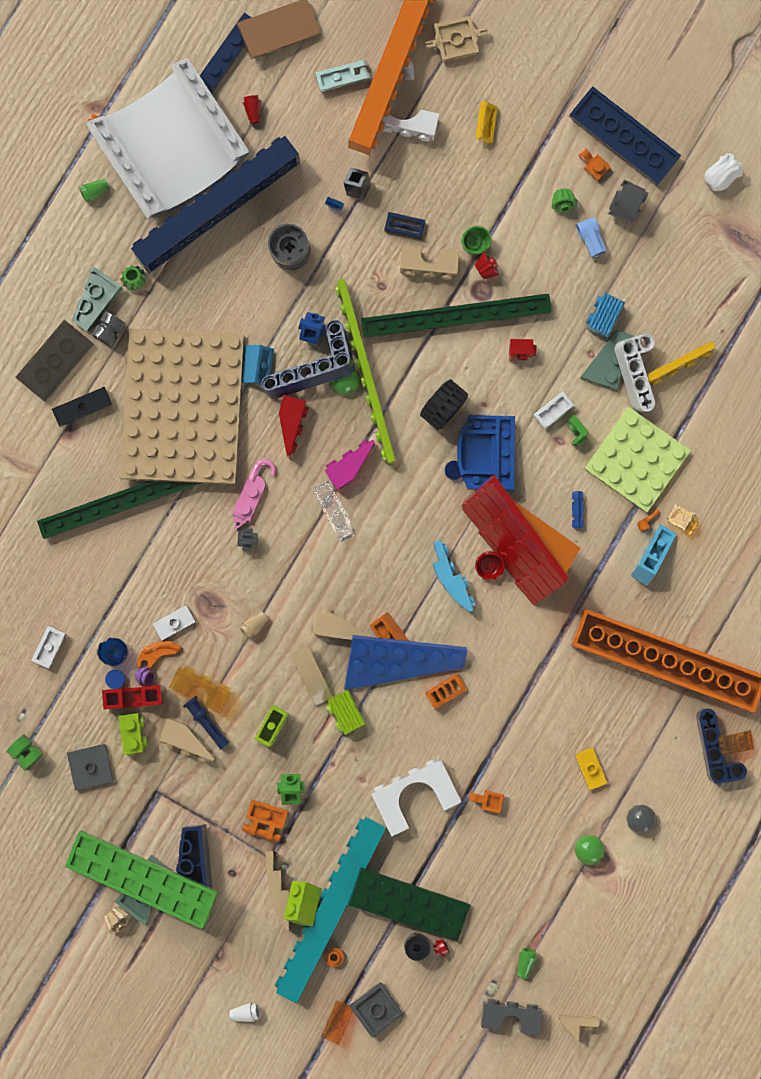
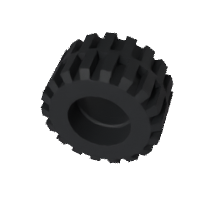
[420,379,468,431]

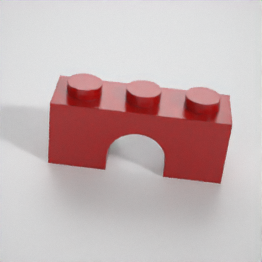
[102,685,164,710]

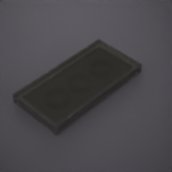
[15,320,94,402]

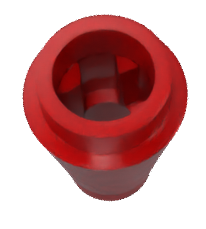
[243,95,261,124]

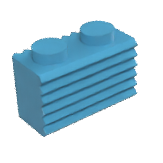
[586,293,625,339]

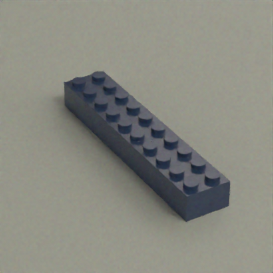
[131,136,300,275]

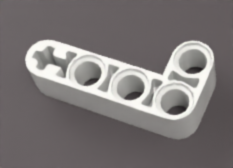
[615,334,655,412]

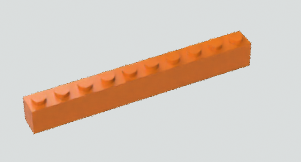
[348,0,434,155]

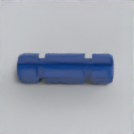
[572,491,583,529]

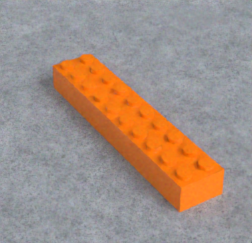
[570,609,761,713]

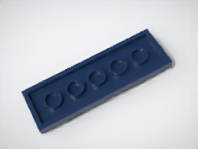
[569,86,681,186]

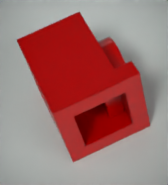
[509,339,537,361]

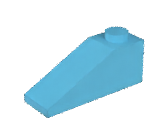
[631,524,677,586]

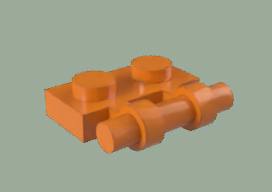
[242,799,288,842]

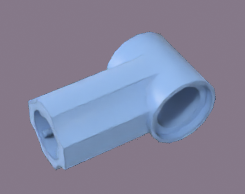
[576,217,607,258]

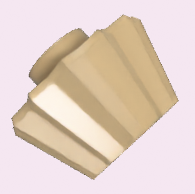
[103,907,131,933]

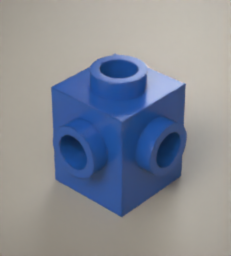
[298,312,327,345]

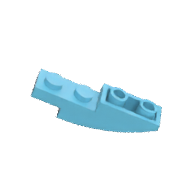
[432,540,475,612]

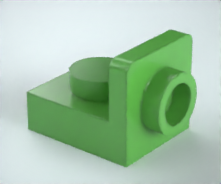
[567,415,589,446]

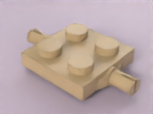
[424,16,488,62]

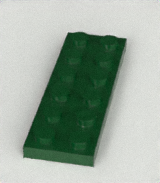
[348,867,471,941]

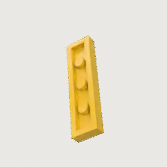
[647,341,716,385]

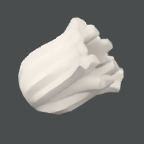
[704,153,743,191]

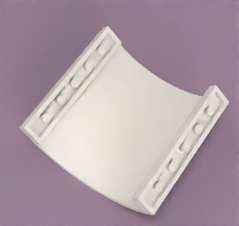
[86,58,250,219]

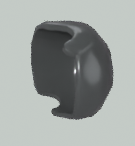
[626,804,657,835]

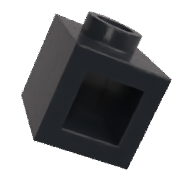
[343,168,371,200]

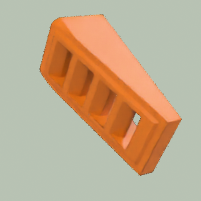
[425,673,467,709]

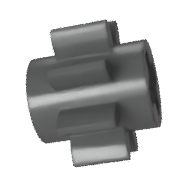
[237,528,258,552]

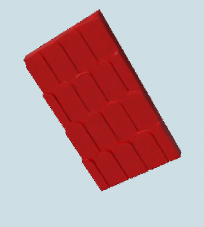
[461,475,580,605]

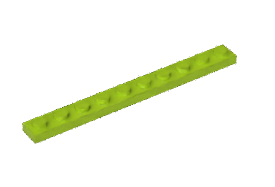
[335,278,395,465]

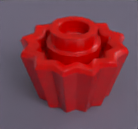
[475,253,499,279]

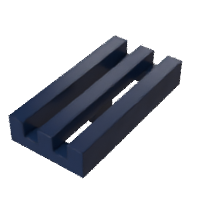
[384,212,425,240]

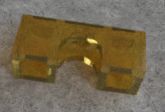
[169,665,232,714]

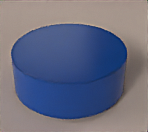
[105,670,125,689]

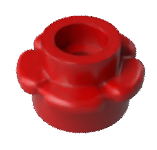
[433,939,450,958]

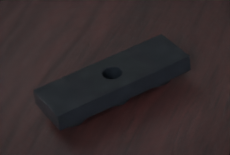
[52,386,113,427]

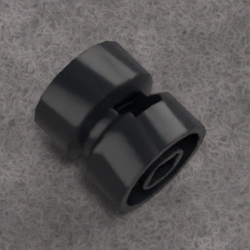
[404,932,430,961]

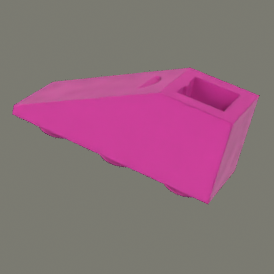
[325,439,375,491]

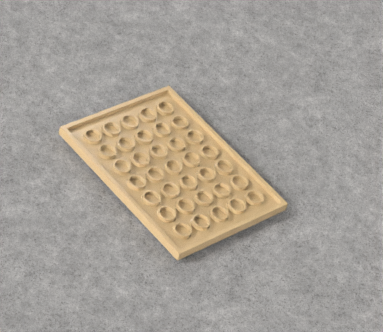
[120,329,244,485]

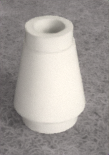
[230,1002,260,1022]

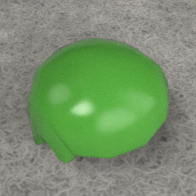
[461,226,492,255]
[330,370,360,395]
[575,835,604,866]

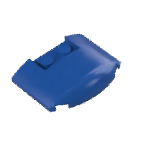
[457,415,515,491]

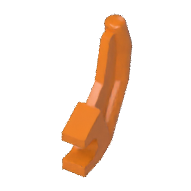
[137,641,181,669]

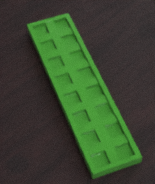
[65,830,219,929]

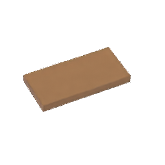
[237,0,321,59]

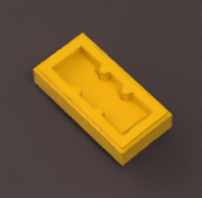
[475,101,498,144]
[574,747,607,790]

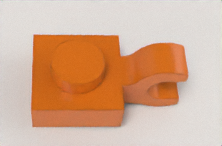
[578,148,611,181]
[468,790,504,813]

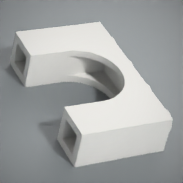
[371,758,461,836]

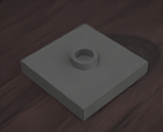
[67,744,114,791]
[349,982,403,1038]

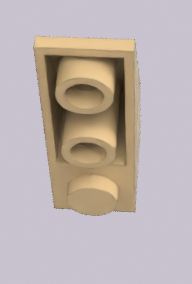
[159,718,216,763]

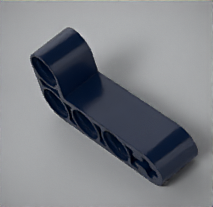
[696,709,747,783]

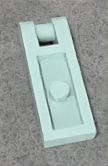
[316,60,371,92]

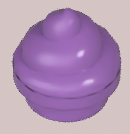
[135,667,155,686]

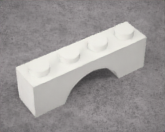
[383,110,439,142]

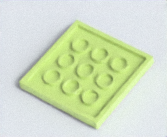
[584,407,691,513]

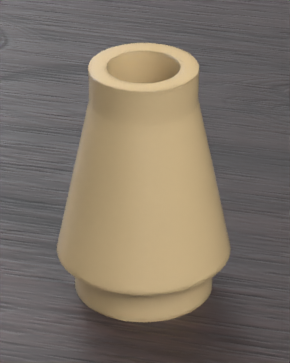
[240,611,269,639]

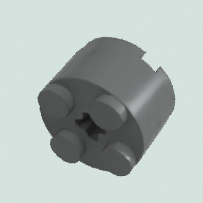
[608,179,649,224]

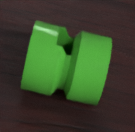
[6,734,43,771]

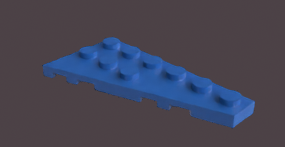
[344,635,467,690]

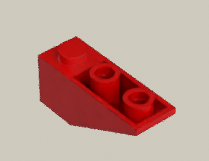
[279,395,309,458]

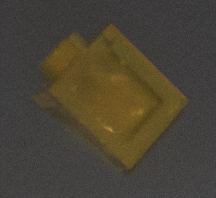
[666,504,699,535]

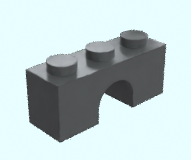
[480,999,542,1035]

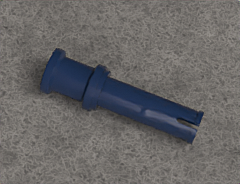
[183,695,230,750]

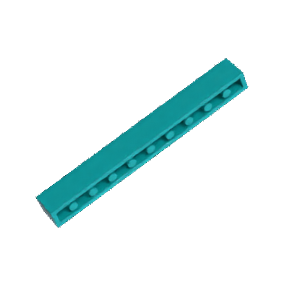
[275,816,386,1003]

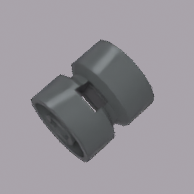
[91,311,126,347]

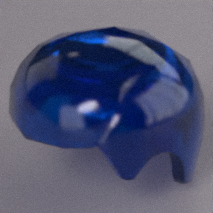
[97,637,129,667]

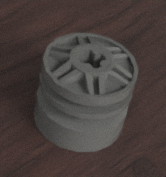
[268,223,311,271]

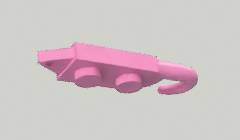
[232,459,276,530]

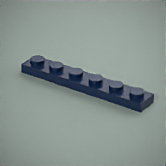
[200,12,252,94]

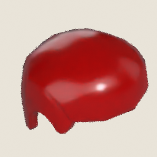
[475,551,505,580]

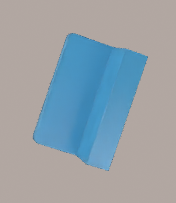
[241,345,274,385]

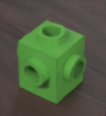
[277,774,305,805]

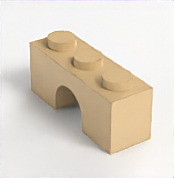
[400,246,460,280]

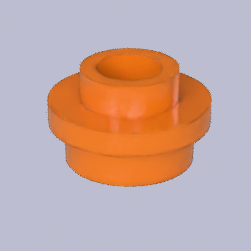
[324,947,344,967]

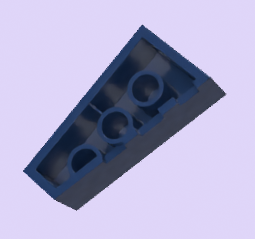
[176,824,212,888]

